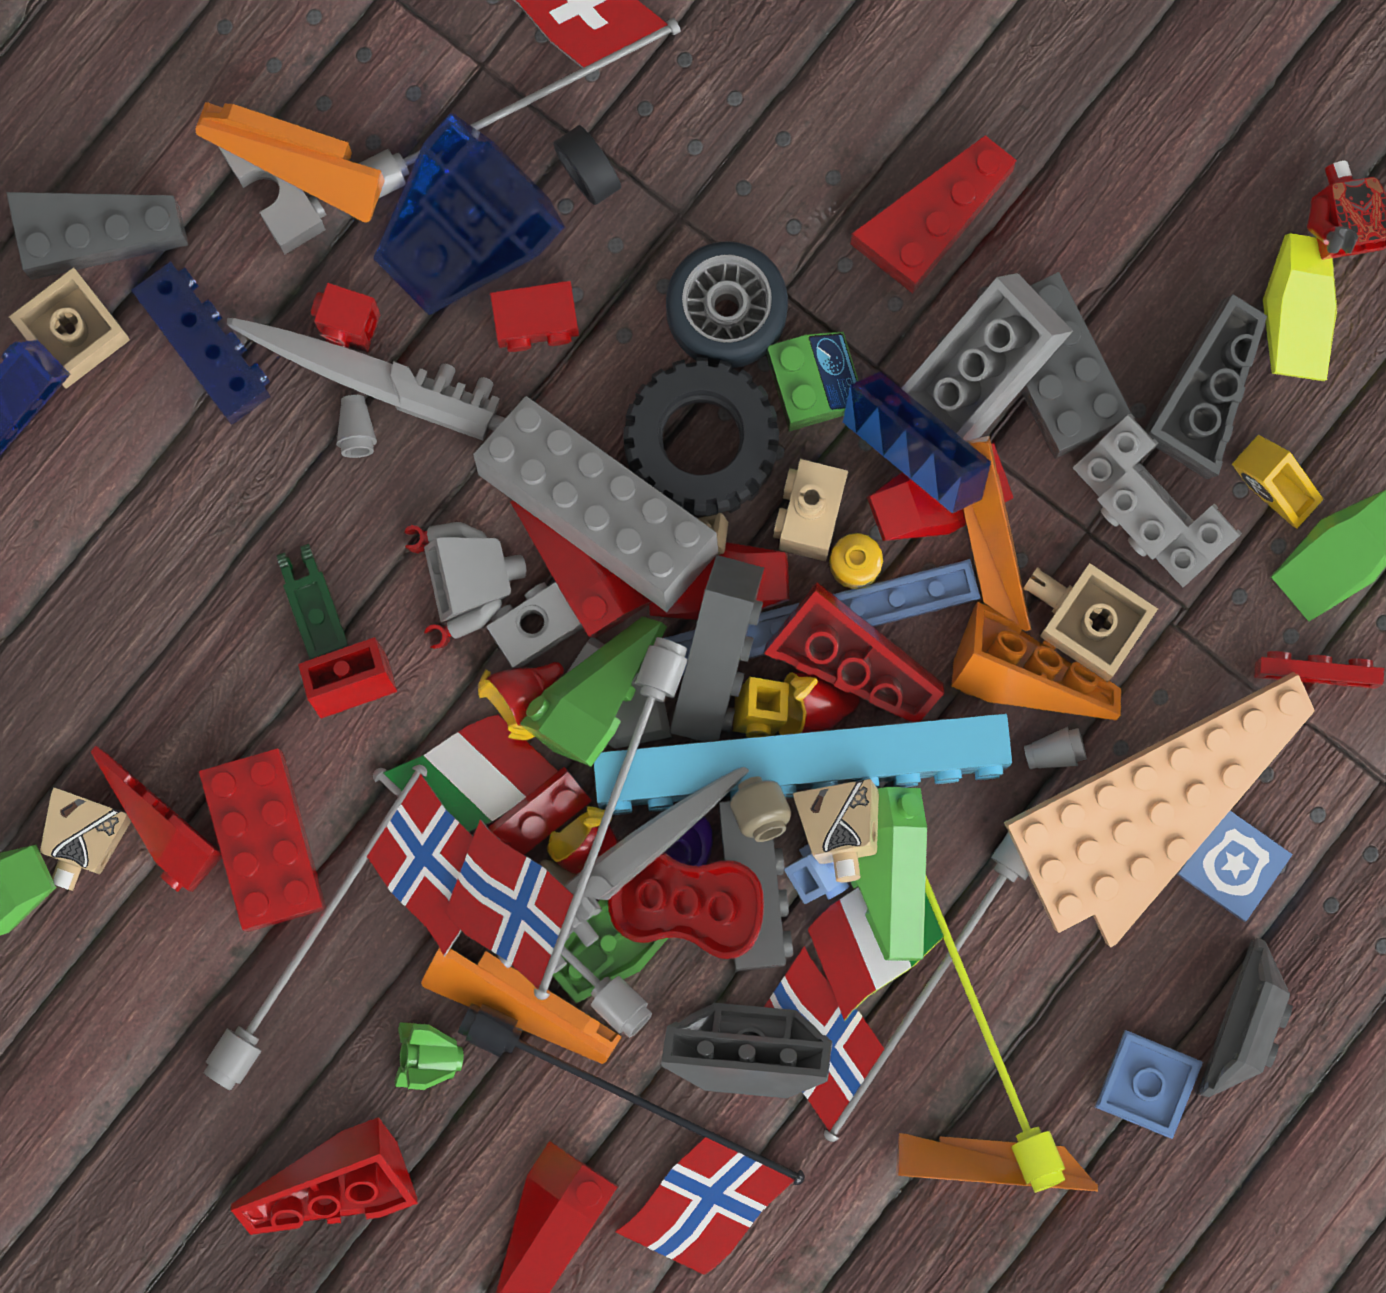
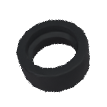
[553,125,621,205]

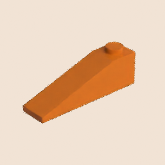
[951,602,1121,720]

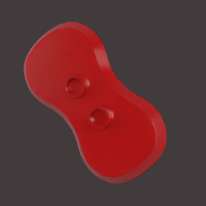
[608,852,764,959]

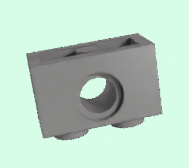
[486,582,583,668]

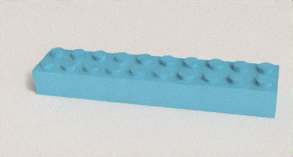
[594,714,1012,815]

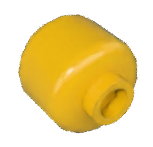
[829,533,883,589]

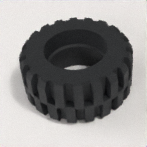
[623,357,779,517]

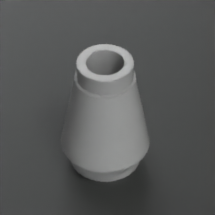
[336,395,377,458]
[1024,726,1087,769]

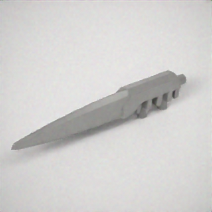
[227,318,505,441]
[498,767,749,973]

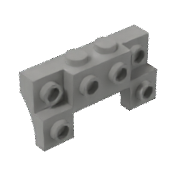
[1073,413,1242,587]

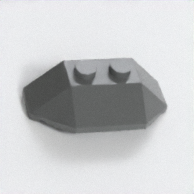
[1197,938,1293,1097]
[661,1003,832,1098]

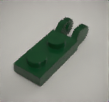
[276,544,349,660]

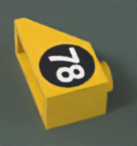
[1232,434,1324,528]

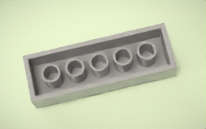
[473,396,719,612]

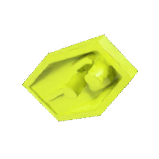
[1263,233,1337,381]

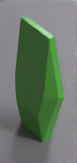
[1271,489,1386,622]
[0,845,56,936]
[552,900,668,1004]

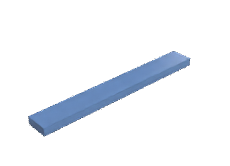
[664,559,980,676]

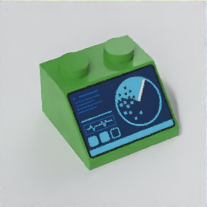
[766,332,867,432]

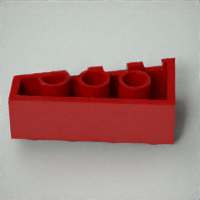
[850,135,1017,294]
[764,582,944,723]

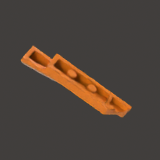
[421,947,622,1064]
[896,1133,1098,1191]

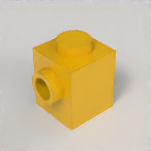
[733,677,789,738]

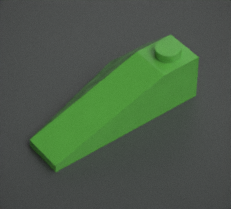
[520,616,667,766]
[851,787,927,961]

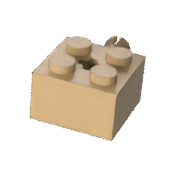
[0,267,130,389]
[773,459,848,562]
[1023,563,1158,682]

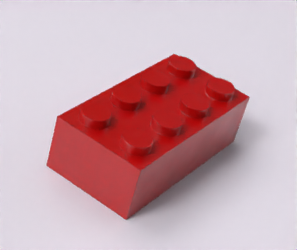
[199,748,326,932]

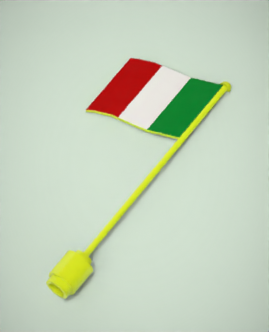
[808,876,1065,1193]

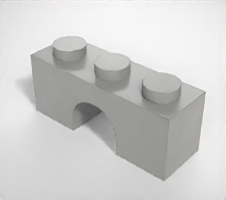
[218,146,327,255]

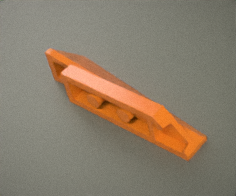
[196,102,385,223]
[949,436,1031,631]

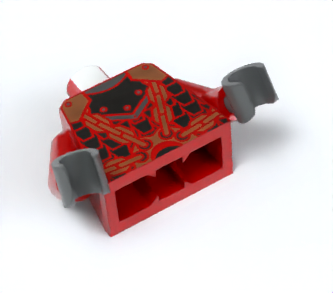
[1307,161,1386,260]

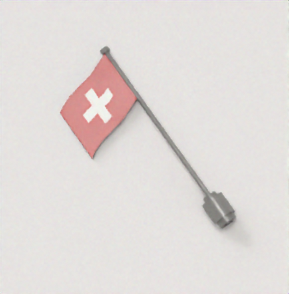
[358,0,681,199]

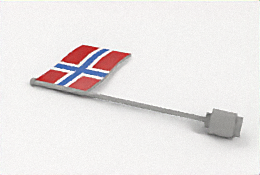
[445,637,688,1000]
[203,765,474,1090]
[764,832,1029,1142]

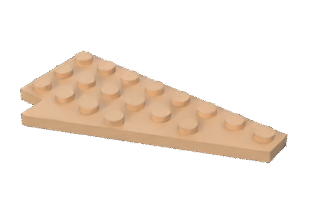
[1004,672,1315,947]

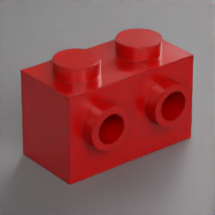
[490,281,579,352]
[311,283,381,352]
[298,637,398,719]

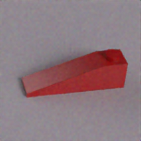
[510,500,653,639]
[91,746,222,892]
[231,1117,417,1235]
[496,1141,619,1293]

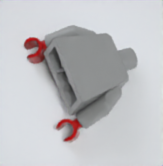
[404,522,526,649]

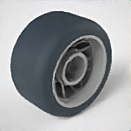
[666,241,788,368]

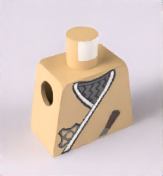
[793,779,879,882]
[40,787,131,891]

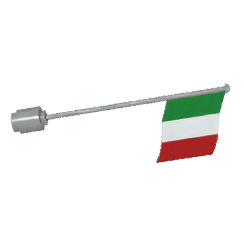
[373,714,652,1038]

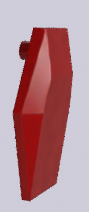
[867,443,1014,541]
[649,542,790,620]

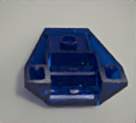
[373,113,565,315]

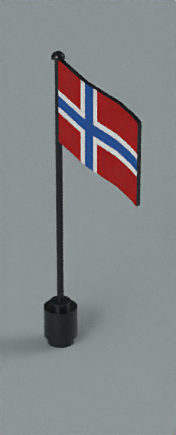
[457,1003,805,1275]

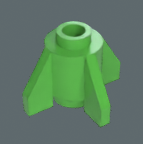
[394,1022,463,1090]

